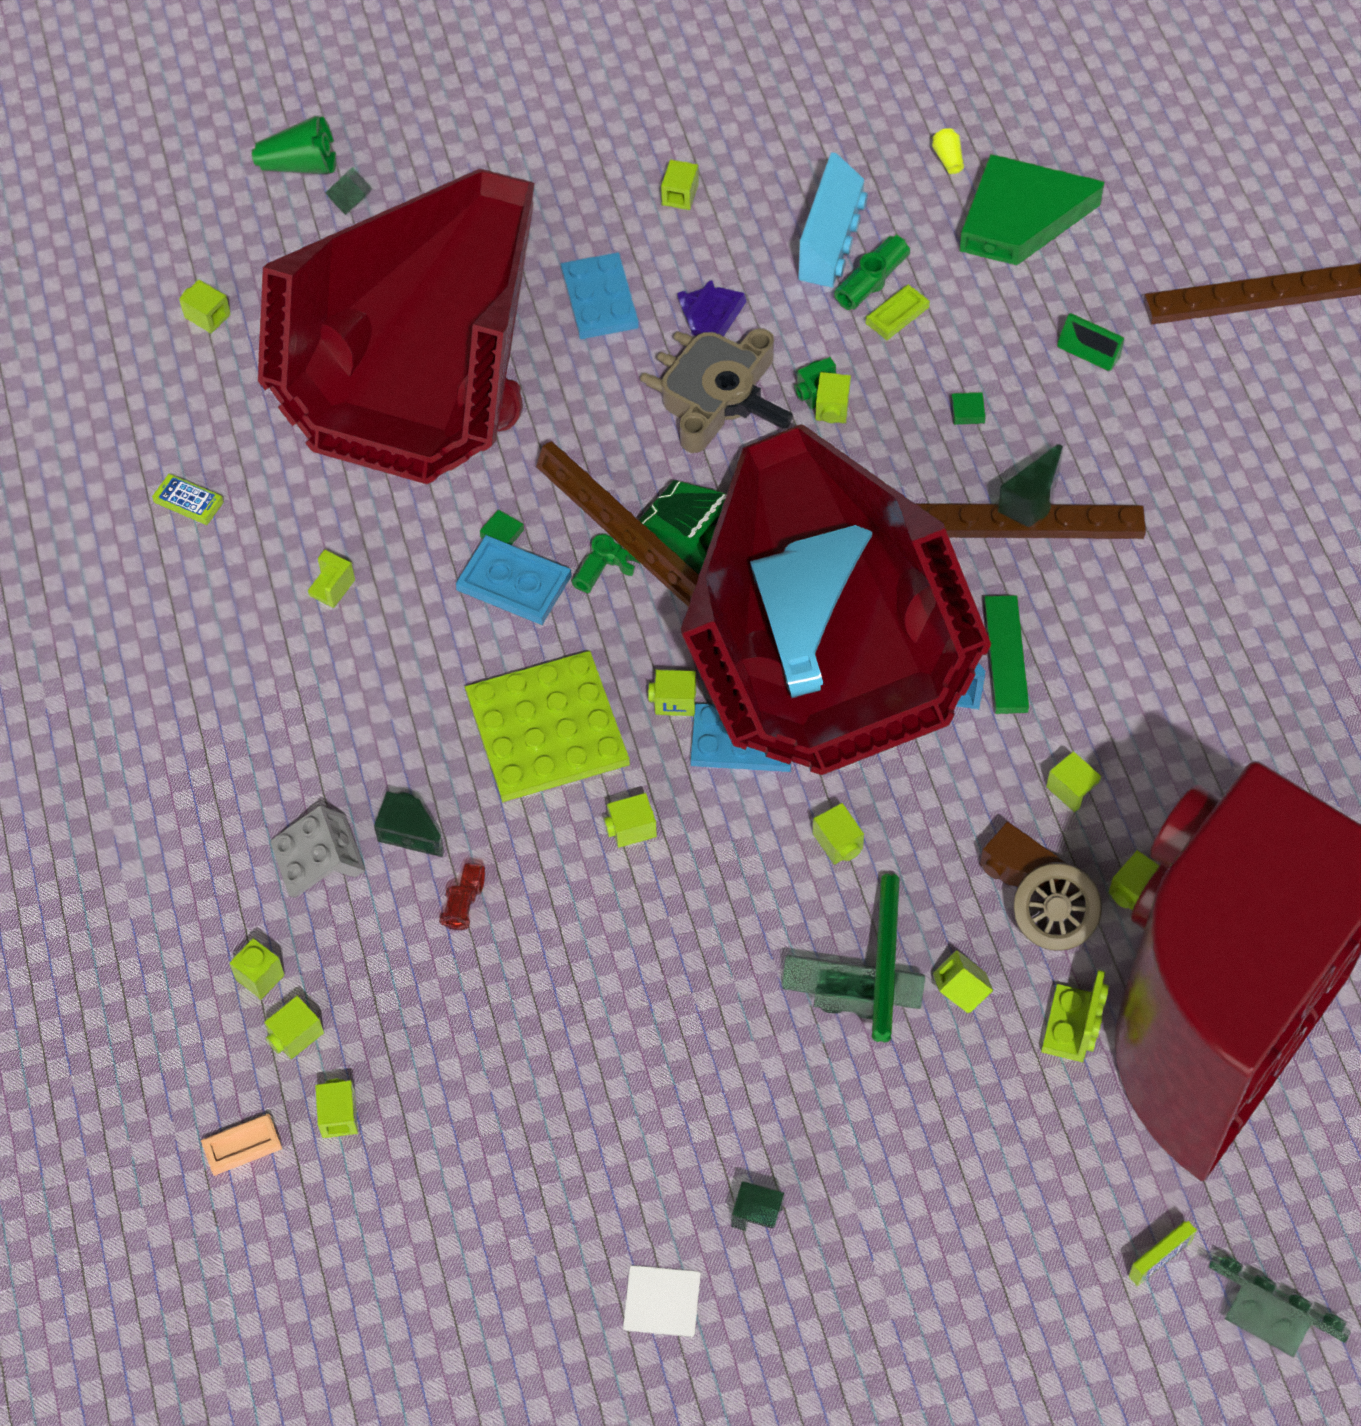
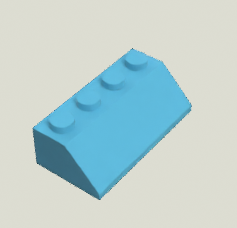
[799,152,868,288]

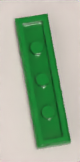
[984,595,1029,714]

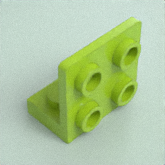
[1041,970,1109,1063]

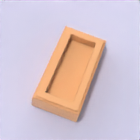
[201,1114,282,1176]

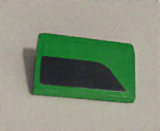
[1057,313,1125,371]

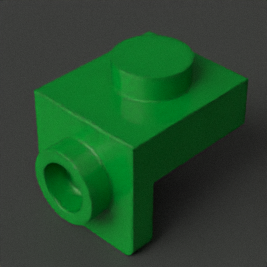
[795,357,836,410]

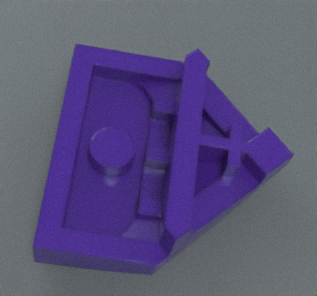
[676,280,747,337]

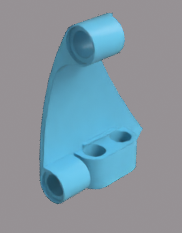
[750,525,872,698]

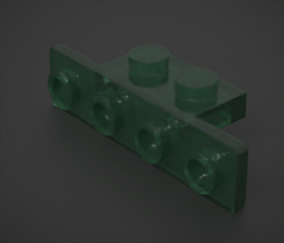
[782,955,925,1019]
[1208,1255,1351,1357]

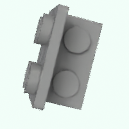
[271,806,365,898]

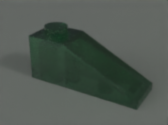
[998,444,1063,527]

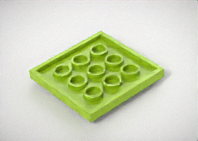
[465,651,630,803]

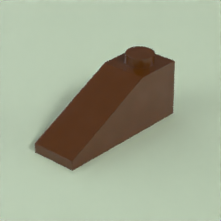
[980,821,1084,900]

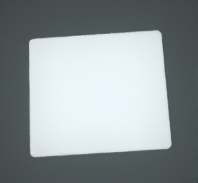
[623,1266,701,1337]

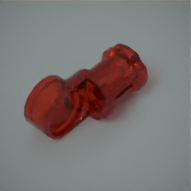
[439,862,485,930]

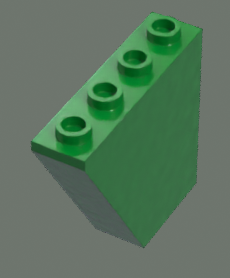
[959,154,1105,266]

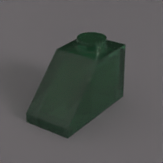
[374,791,444,857]

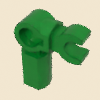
[572,534,640,594]

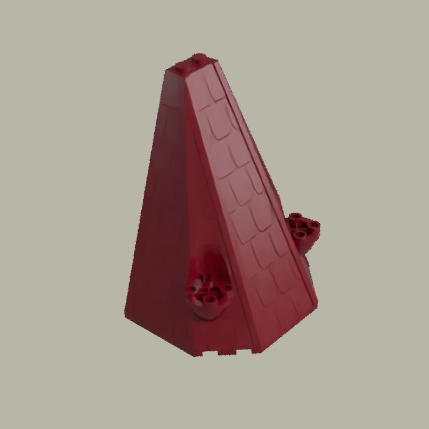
[258,168,535,485]
[681,424,991,775]

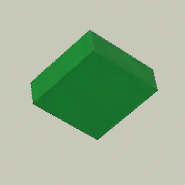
[951,392,986,425]
[479,510,524,545]

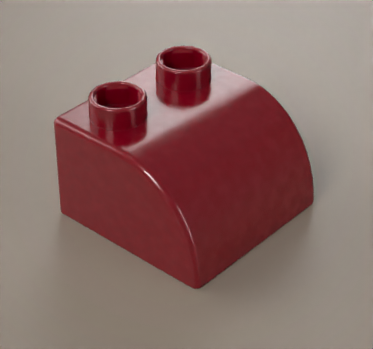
[1115,761,1361,1181]

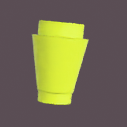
[932,128,964,174]

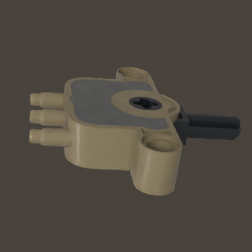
[640,328,793,453]

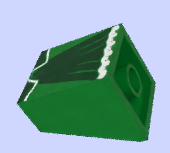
[639,480,727,574]

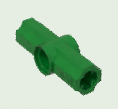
[834,234,910,311]

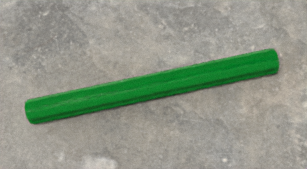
[872,873,900,1043]

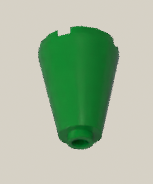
[252,115,336,174]

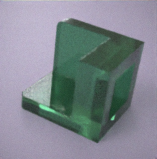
[325,167,372,215]
[732,1181,785,1231]

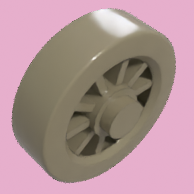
[1013,862,1102,951]

